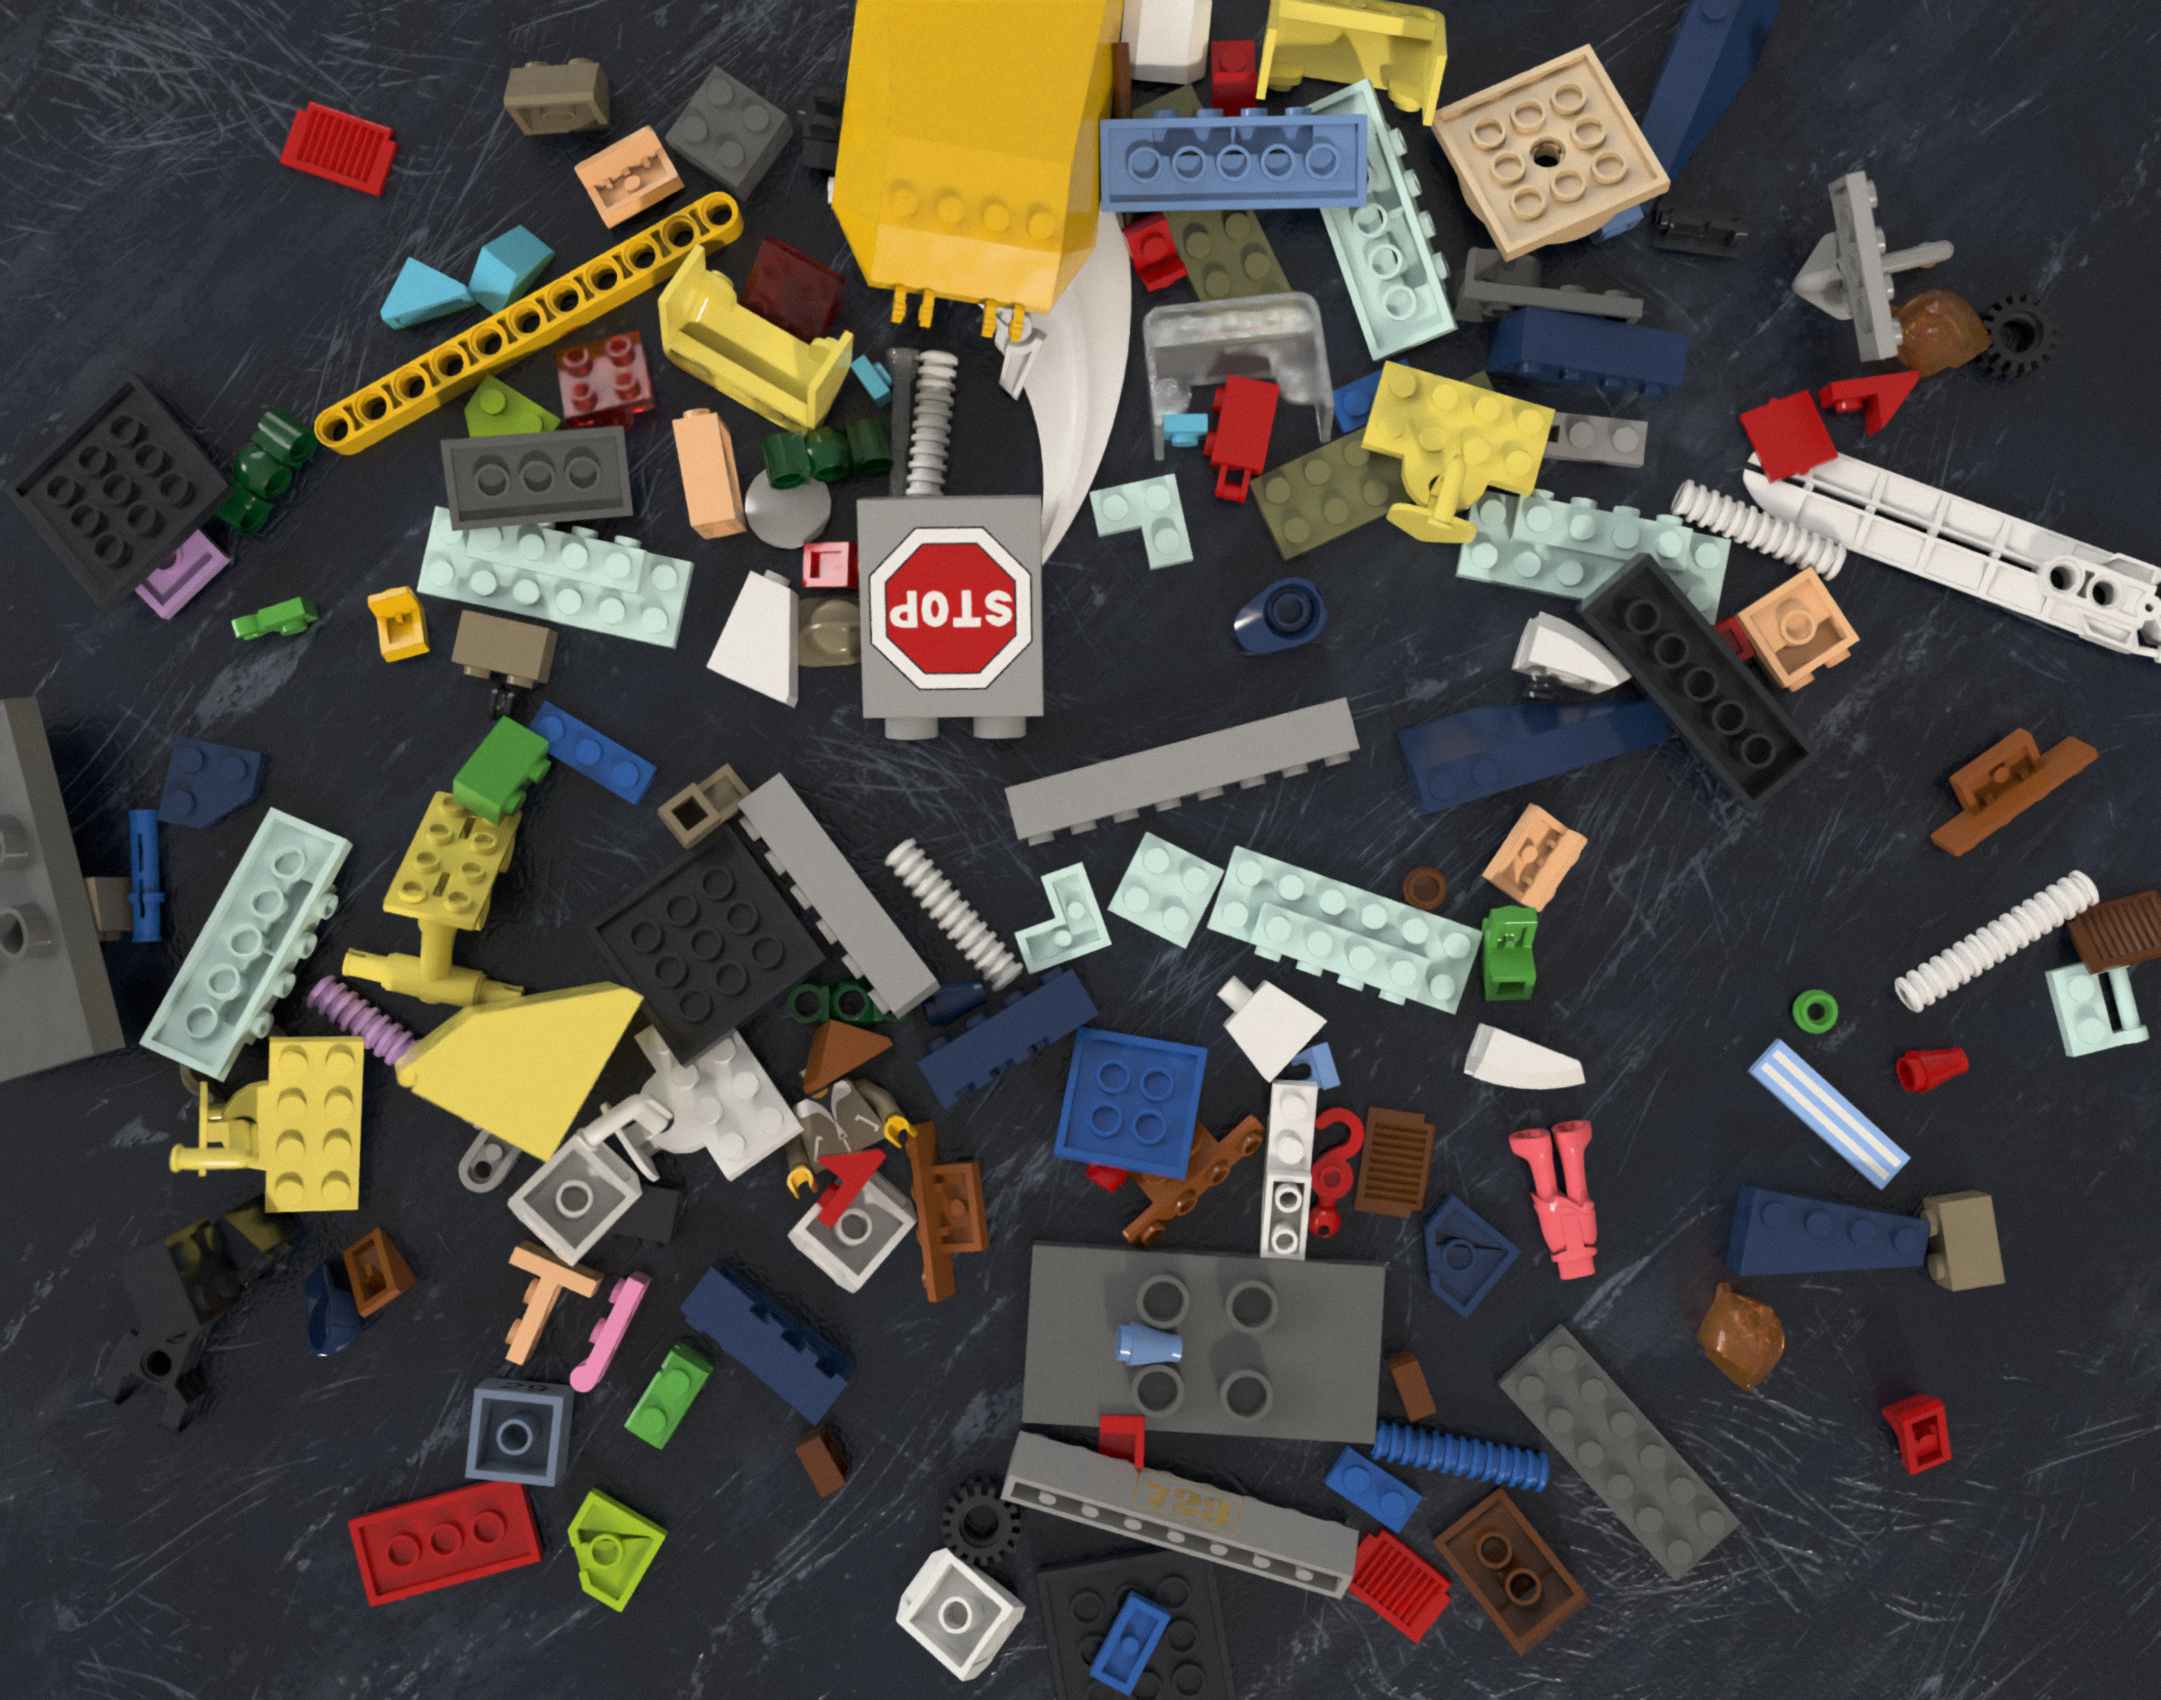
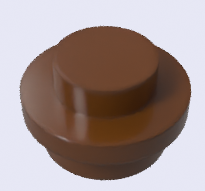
[1402,867,1447,910]

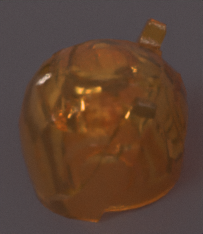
[1890,289,1992,377]
[1695,1283,1785,1393]

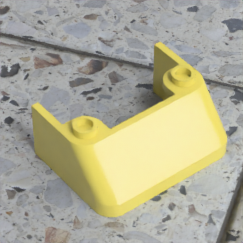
[1256,0,1447,126]
[658,244,853,438]

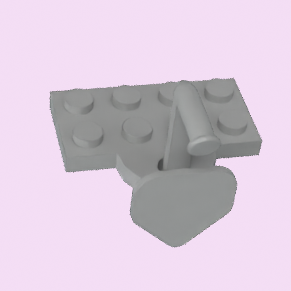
[1792,171,1954,362]

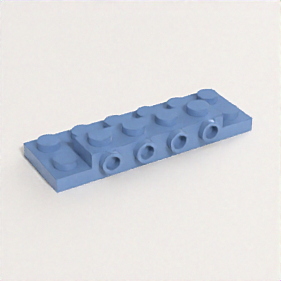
[1100,107,1367,213]

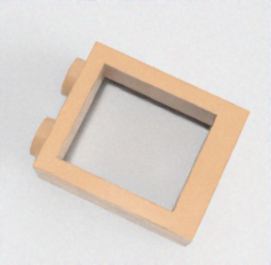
[672,408,748,539]

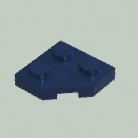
[157,735,267,830]
[1423,1193,1522,1319]

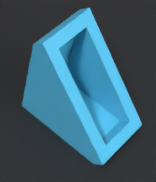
[468,225,556,315]
[380,257,478,330]

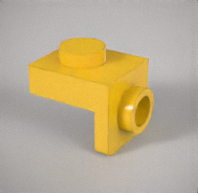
[367,586,430,663]

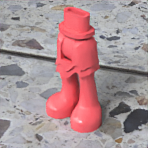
[1508,1120,1598,1279]

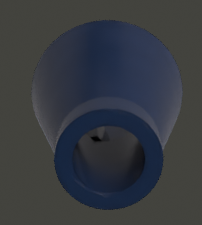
[921,979,987,1029]

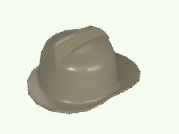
[798,596,862,667]

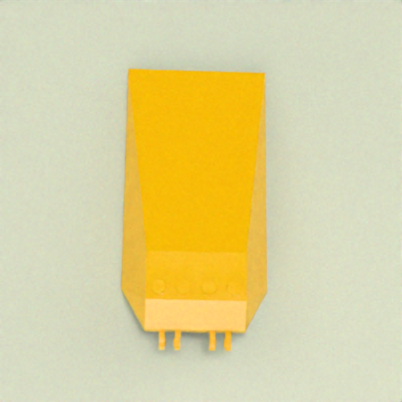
[831,0,1124,342]

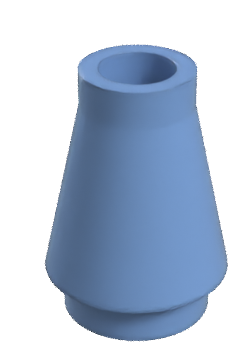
[1115,1321,1183,1366]

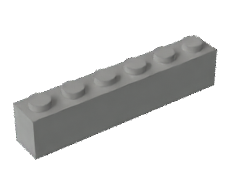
[737,773,941,1019]

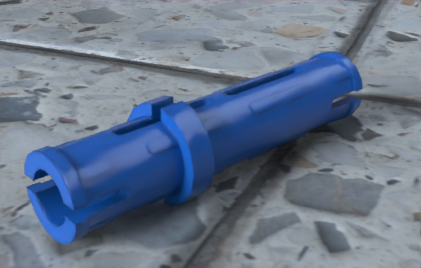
[127,810,165,942]

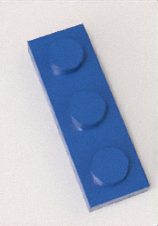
[528,700,660,806]

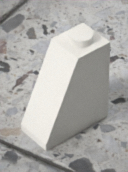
[706,570,799,708]

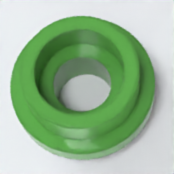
[1793,989,1838,1033]

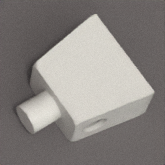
[1217,975,1327,1083]

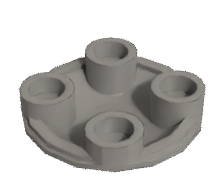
[745,469,832,549]

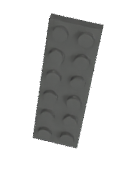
[1496,1323,1741,1582]

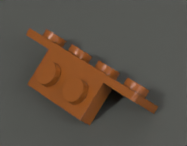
[1930,728,2099,856]
[1122,1114,1267,1248]
[905,1121,990,1302]

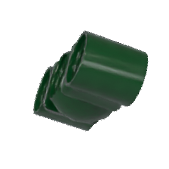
[215,407,318,536]
[760,418,894,490]
[787,976,918,1030]

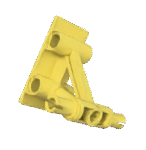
[342,791,525,1008]

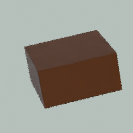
[1384,1349,1437,1422]
[795,1423,852,1498]

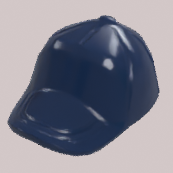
[1234,576,1328,654]
[305,1261,361,1357]

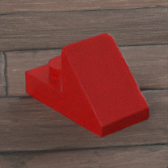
[1210,40,1258,117]
[1817,370,1920,436]
[816,1148,887,1228]
[1882,1394,1952,1476]

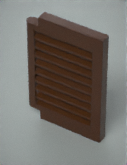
[2065,889,2161,975]
[1353,1106,1436,1219]

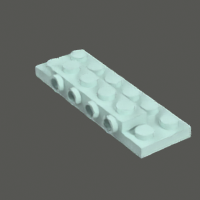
[1305,78,1458,362]
[1455,489,1731,626]
[417,506,694,649]
[139,807,353,1082]
[1206,845,1484,1014]

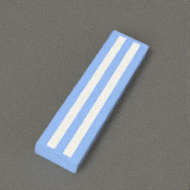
[1748,1039,1910,1190]

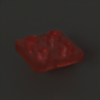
[738,235,847,345]
[555,330,655,431]

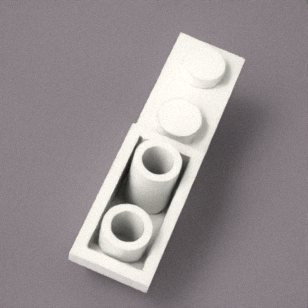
[1260,1079,1318,1261]

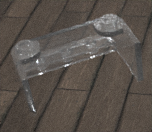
[1142,292,1335,460]

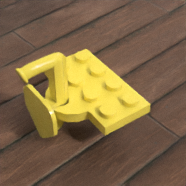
[1361,360,1555,543]
[170,1036,364,1213]

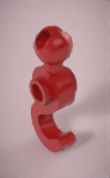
[1308,1107,1364,1238]

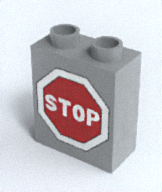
[857,495,1044,740]

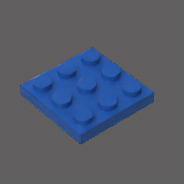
[1053,1026,1208,1181]

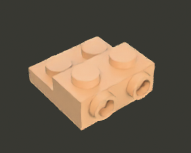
[1734,566,1860,692]

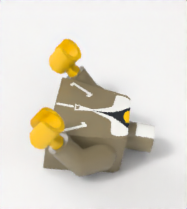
[785,1069,917,1199]

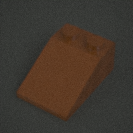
[1432,1487,1590,1657]

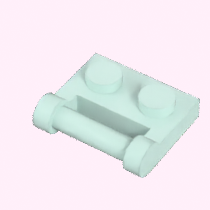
[2045,962,2149,1057]

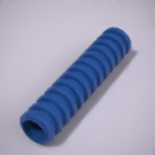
[1369,1419,1550,1493]

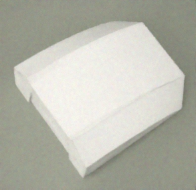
[1121,0,1212,84]
[1511,611,1632,695]
[1464,1023,1585,1089]
[508,1134,642,1267]
[788,1170,918,1293]
[896,1547,1026,1681]

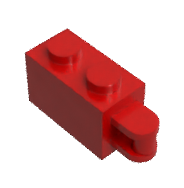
[1203,375,1280,503]

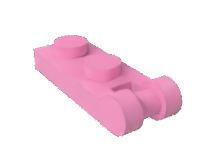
[570,1270,652,1392]

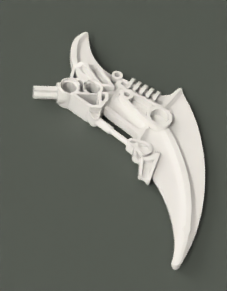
[828,177,1131,566]

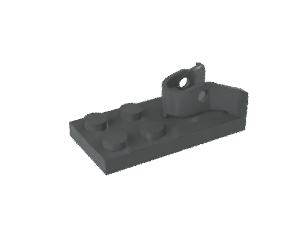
[1451,247,1644,325]
[440,425,633,531]

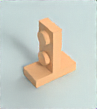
[505,1240,606,1366]

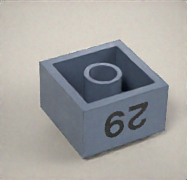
[465,1377,575,1487]

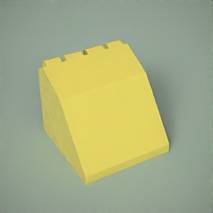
[395,981,643,1163]

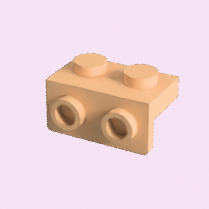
[574,125,685,229]
[1482,803,1587,912]

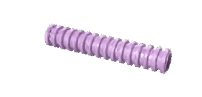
[307,975,481,1130]

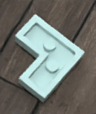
[1089,474,1193,570]
[1014,862,1112,974]

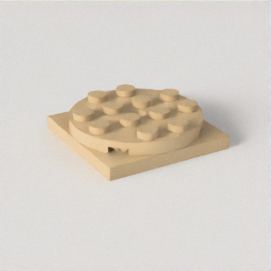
[1430,44,1671,262]

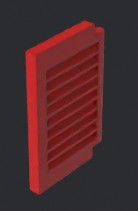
[280,101,399,198]
[1347,1527,1452,1644]

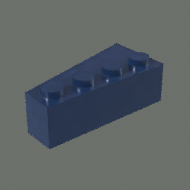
[1485,305,1688,399]
[917,965,1099,1109]
[1725,1182,1931,1276]
[679,1260,857,1427]

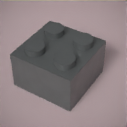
[665,65,794,203]

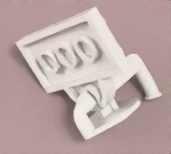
[576,1025,805,1182]

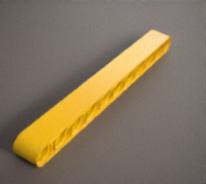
[314,192,744,455]

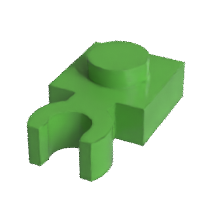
[231,597,319,641]

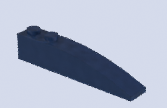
[1638,0,1783,216]
[1394,698,1670,816]

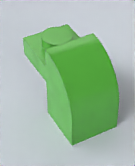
[1481,906,1538,1001]

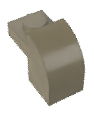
[657,763,751,849]

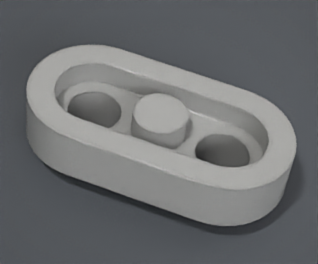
[459,1129,524,1193]

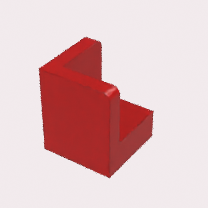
[1098,1414,1145,1469]

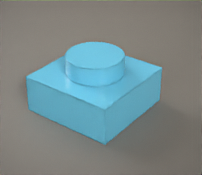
[850,355,893,409]
[1162,414,1208,447]

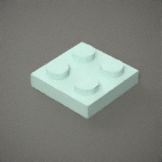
[1107,832,1224,949]

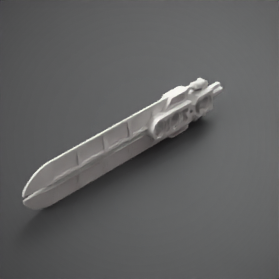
[1743,452,2161,663]

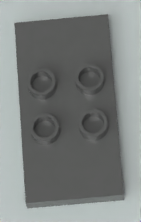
[0,696,126,1083]
[1022,1240,1386,1444]

